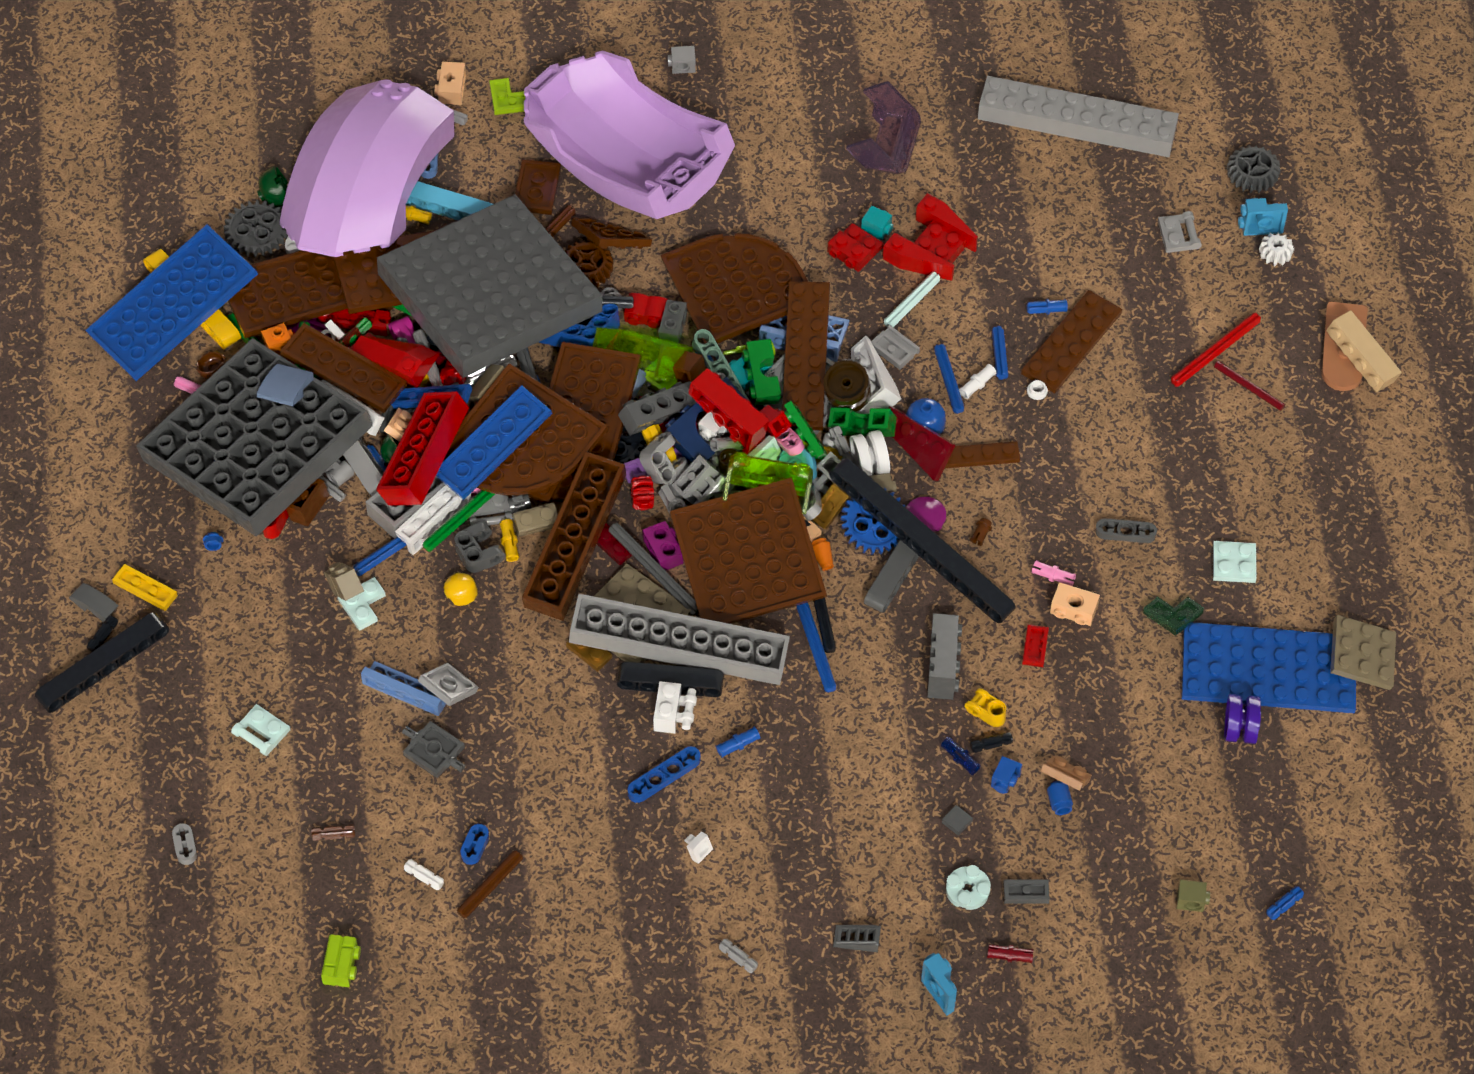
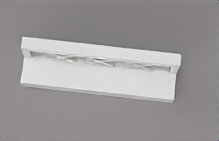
[395,485,472,555]

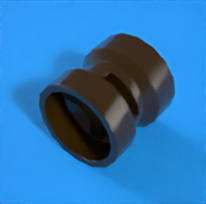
[719,449,740,477]

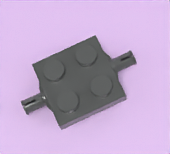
[402,721,466,779]

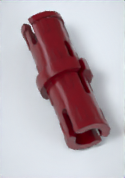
[987,944,1034,964]

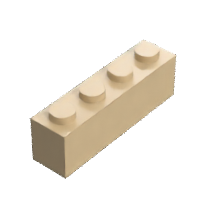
[1326,310,1402,392]

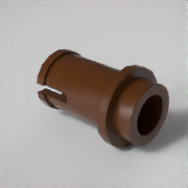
[970,518,992,546]

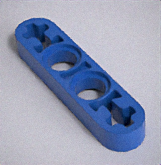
[628,747,701,803]

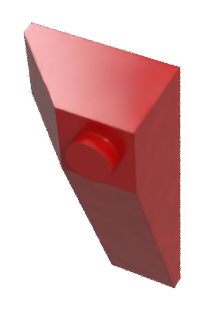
[351,335,439,388]

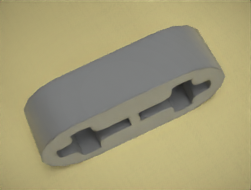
[172,824,197,865]

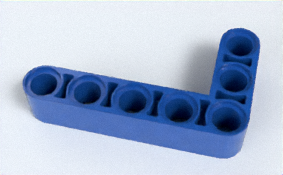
[539,303,620,348]

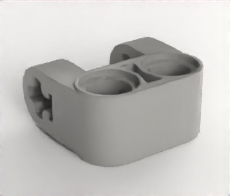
[639,432,689,485]

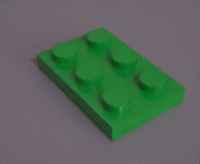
[784,401,828,461]

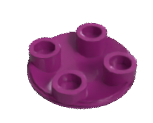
[906,497,946,531]

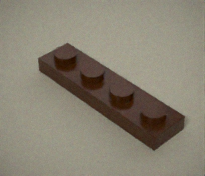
[944,441,1020,469]

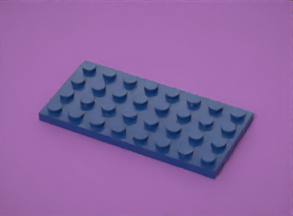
[85,224,258,381]
[1182,622,1356,713]

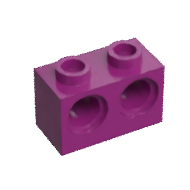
[642,521,683,571]

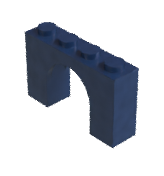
[664,377,756,464]

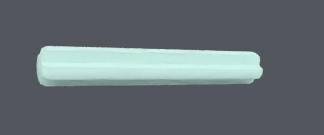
[884,272,940,327]

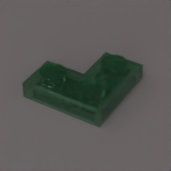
[1143,597,1204,636]

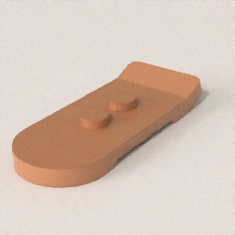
[1322,302,1368,391]

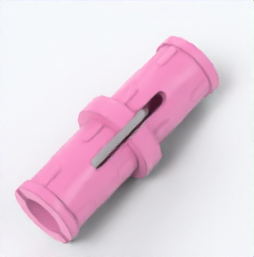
[1032,560,1076,586]

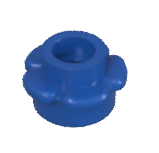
[203,532,224,551]

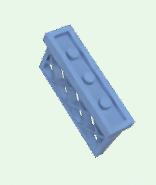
[759,315,849,362]

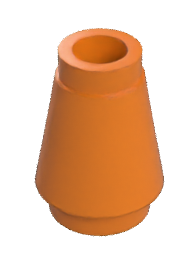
[812,538,834,571]

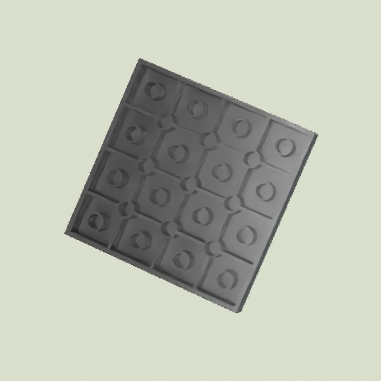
[377,195,602,378]
[136,338,373,537]

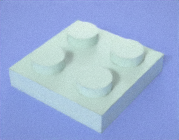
[1213,541,1256,583]

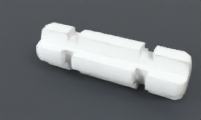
[404,859,444,890]

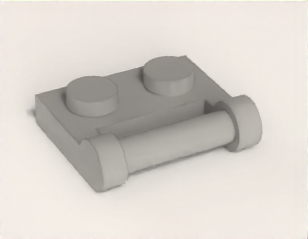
[1158,211,1202,253]
[469,494,513,526]

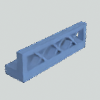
[361,661,446,716]

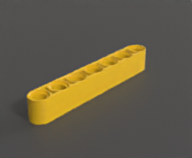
[143,249,241,350]

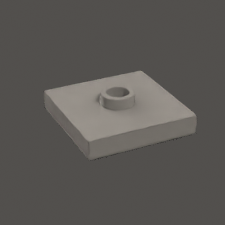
[418,663,479,706]

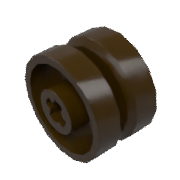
[824,360,871,412]

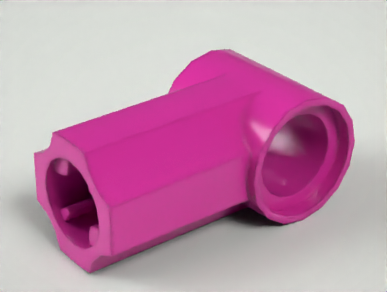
[388,316,416,344]

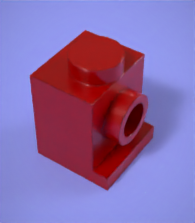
[759,405,792,438]

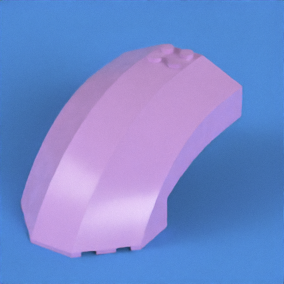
[524,51,735,219]
[280,80,454,257]

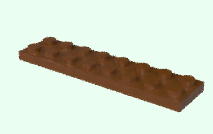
[782,282,830,431]

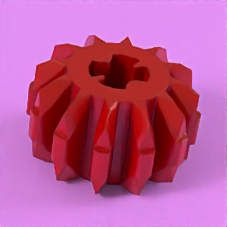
[631,475,654,511]

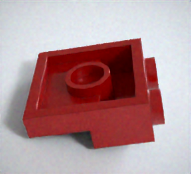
[827,223,884,272]

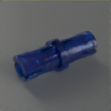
[941,736,981,775]

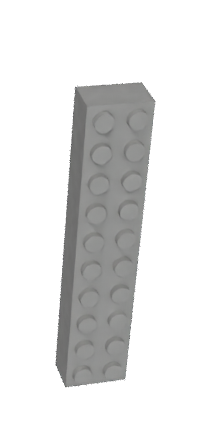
[978,76,1179,157]
[569,594,790,685]

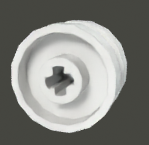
[849,430,890,476]

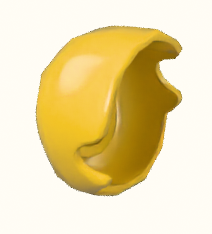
[443,572,477,606]

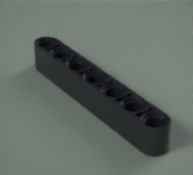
[35,612,169,713]

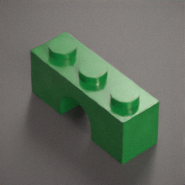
[742,339,781,406]
[828,408,897,437]

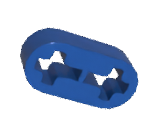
[460,824,489,865]

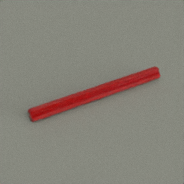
[1171,313,1261,387]

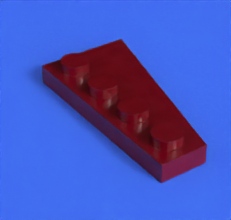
[888,406,956,481]

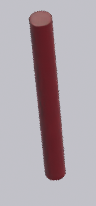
[1214,361,1285,411]

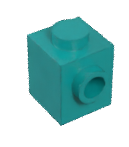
[861,205,894,240]

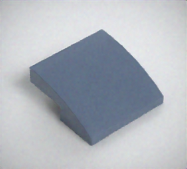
[257,364,314,406]

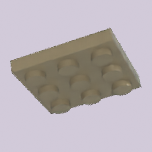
[1330,615,1396,690]

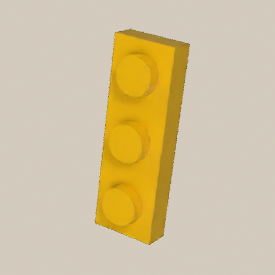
[112,564,178,611]

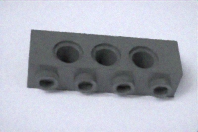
[618,381,697,436]

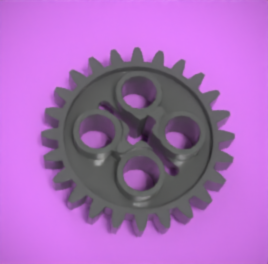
[223,200,288,257]

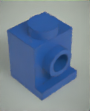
[991,756,1022,794]

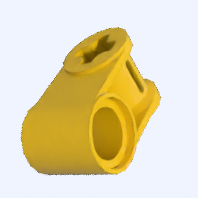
[964,688,1006,727]

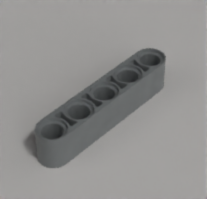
[864,540,919,613]

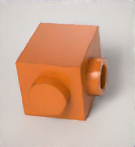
[261,323,293,355]

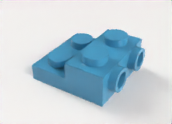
[1238,198,1288,236]
[921,953,957,1016]

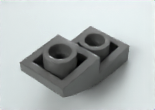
[69,583,119,622]

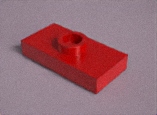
[1022,624,1049,667]

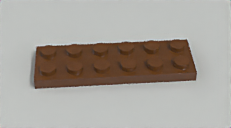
[1021,290,1122,394]
[280,323,407,414]

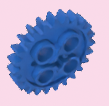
[840,488,905,555]

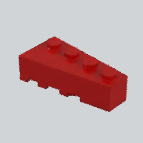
[688,368,769,455]

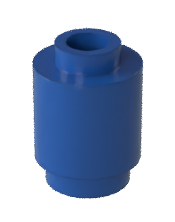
[1047,781,1073,815]

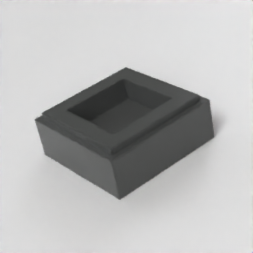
[942,805,973,836]

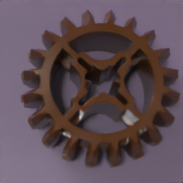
[564,240,614,288]

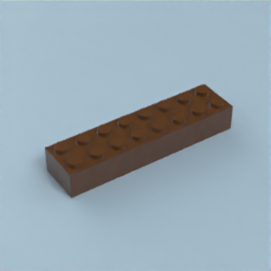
[522,452,626,621]

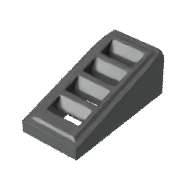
[833,925,881,953]

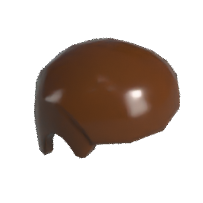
[196,352,227,380]

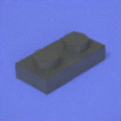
[1003,880,1050,904]

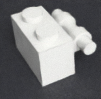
[653,681,697,734]

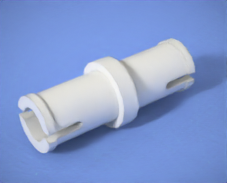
[959,364,997,399]

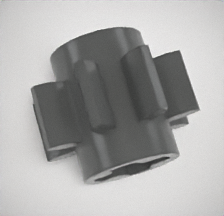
[507,494,532,514]

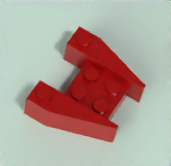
[883,193,978,281]

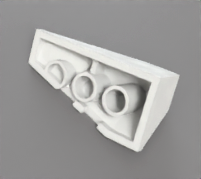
[851,336,901,414]

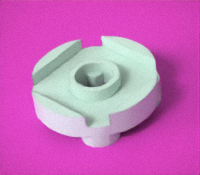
[946,865,991,910]

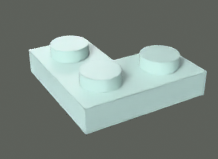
[338,577,386,631]

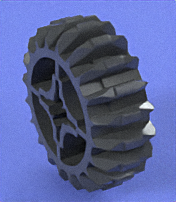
[1227,144,1281,193]

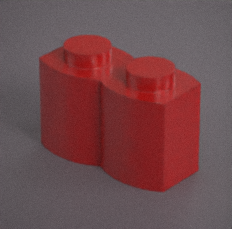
[624,293,669,329]

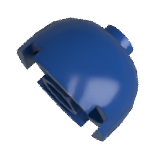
[906,398,946,434]

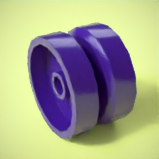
[1224,694,1261,744]

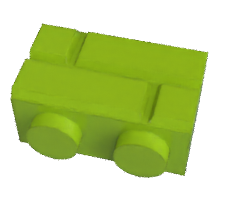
[321,934,361,987]

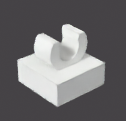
[321,320,346,341]
[684,832,713,864]

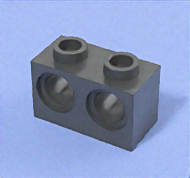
[658,300,687,349]

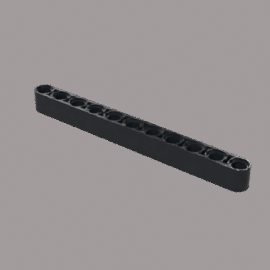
[829,458,1016,623]

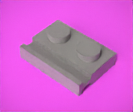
[871,325,920,370]

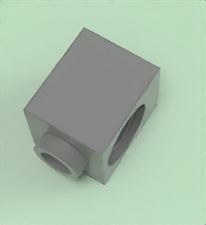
[668,46,696,74]

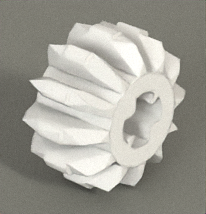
[1259,232,1294,267]

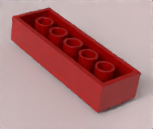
[376,391,469,506]

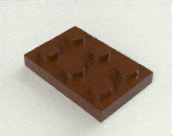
[515,159,561,215]

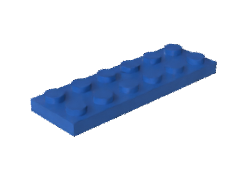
[436,386,552,500]

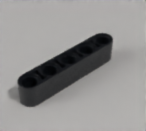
[617,662,724,698]

